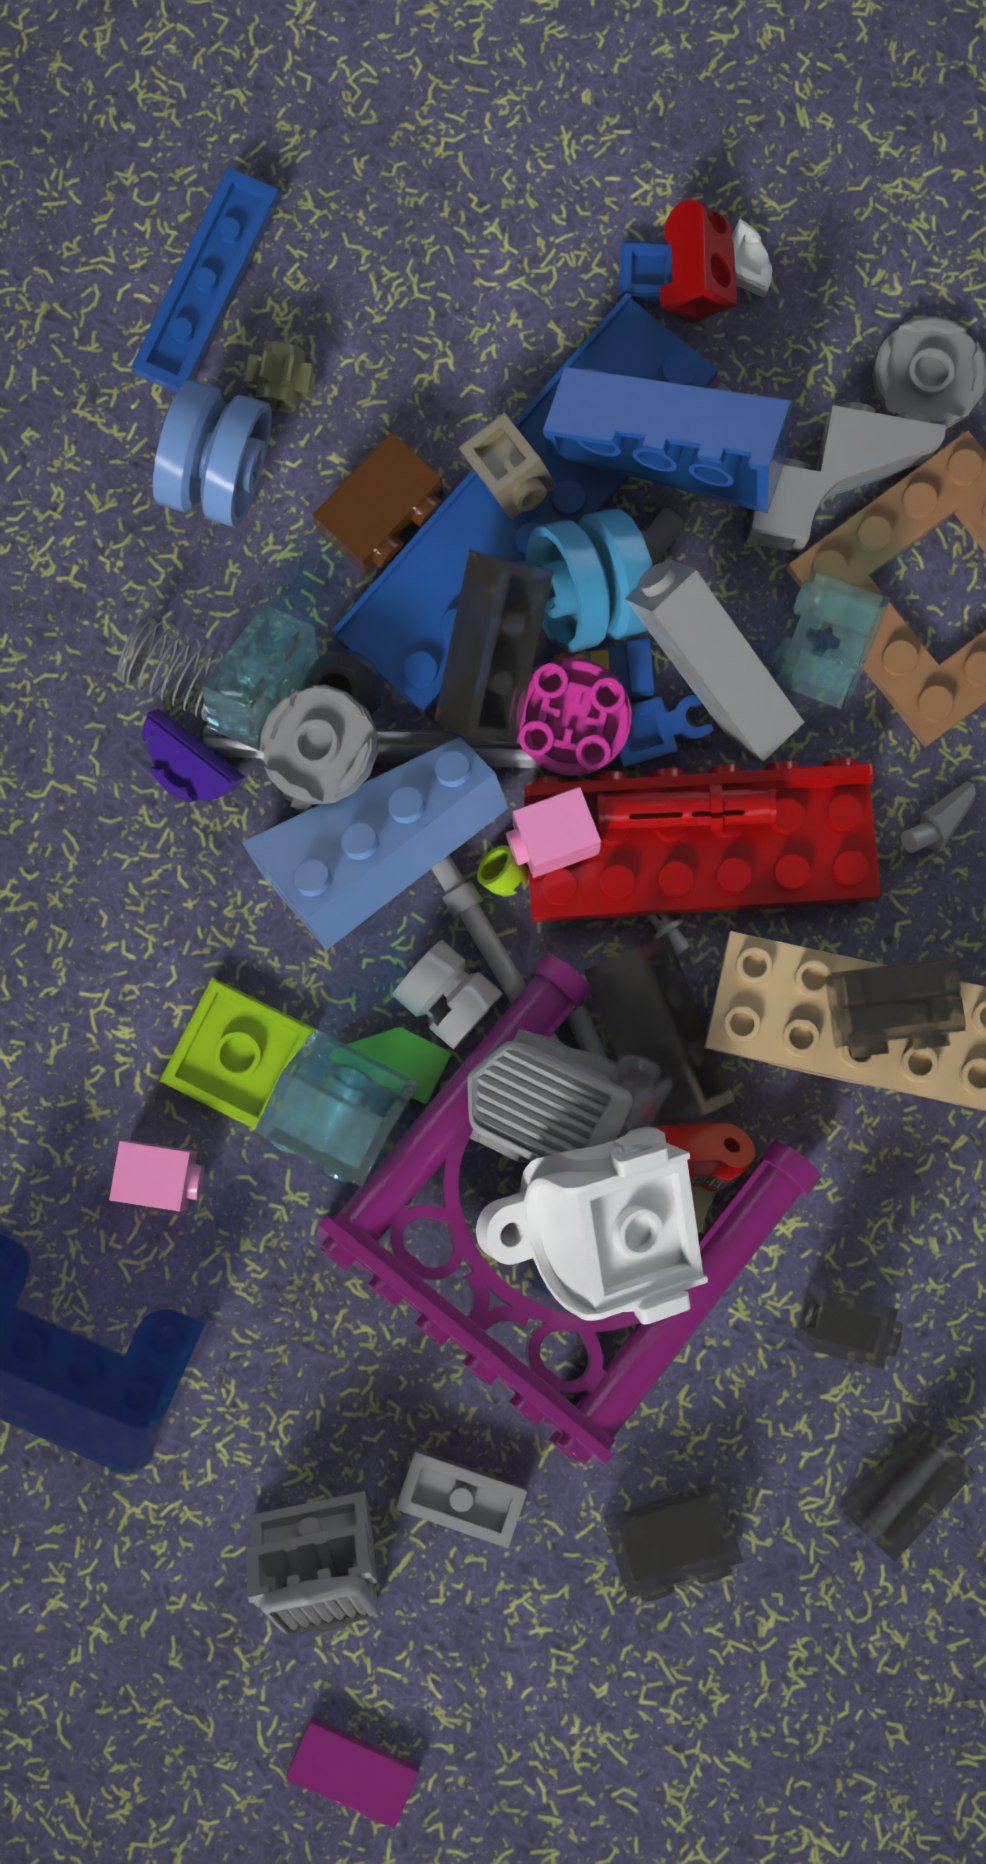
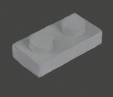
[396,1448,528,1549]

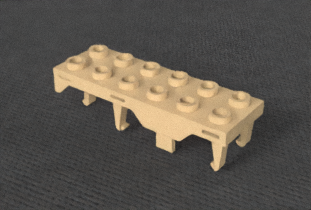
[704,931,986,1111]

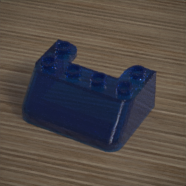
[0,1222,217,1473]

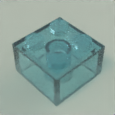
[255,1029,420,1187]

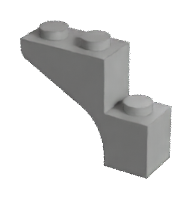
[746,402,946,553]

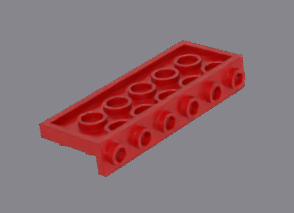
[524,757,881,923]

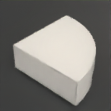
[732,219,772,298]

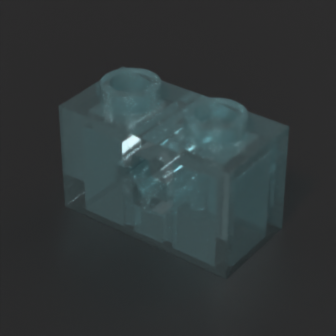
[773,573,891,709]
[201,604,318,751]

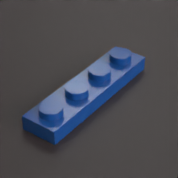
[131,167,281,393]

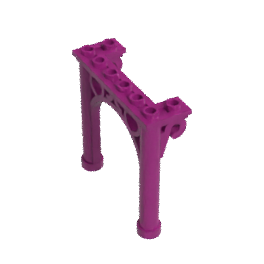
[317,954,821,1465]

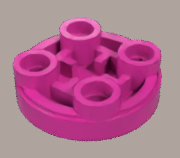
[514,658,632,775]

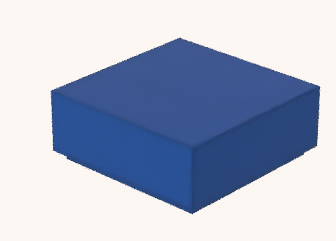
[618,241,672,304]

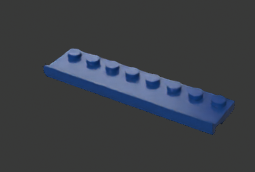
[332,293,718,714]

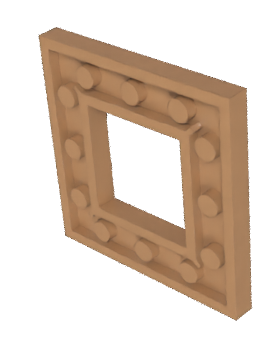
[786,430,986,748]

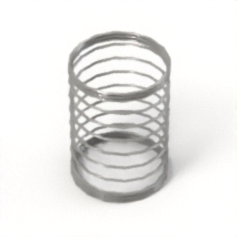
[117,615,241,723]

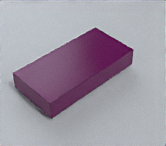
[285,1717,420,1830]

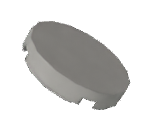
[872,316,986,429]
[260,685,378,805]

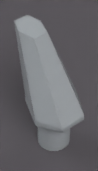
[901,781,976,853]

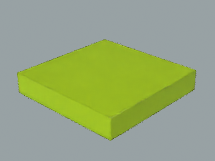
[159,977,317,1133]

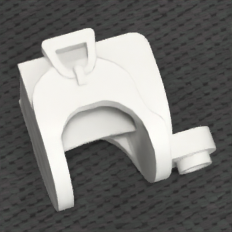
[476,1126,708,1324]

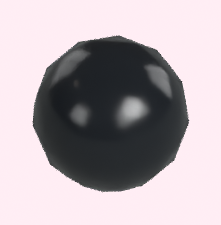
[303,649,382,718]

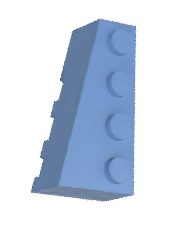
[242,737,509,951]

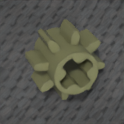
[244,341,316,413]

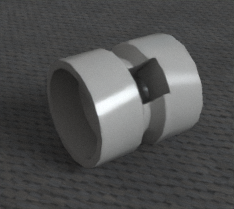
[392,939,503,1050]

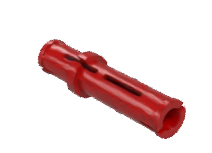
[597,784,777,831]

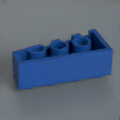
[543,367,791,513]

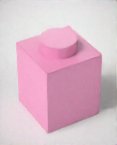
[506,787,601,878]
[109,1140,204,1211]

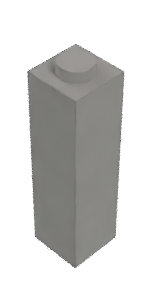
[625,558,804,762]

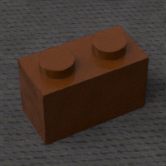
[312,432,443,575]

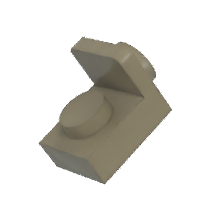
[459,412,556,519]

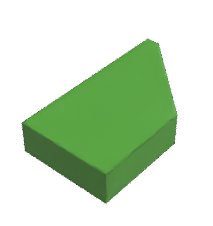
[330,1027,453,1105]

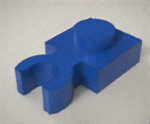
[616,695,713,770]

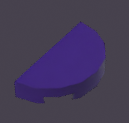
[142,709,245,802]

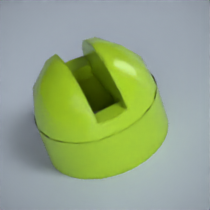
[477,845,528,897]

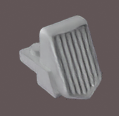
[467,1029,633,1164]
[246,1491,378,1634]

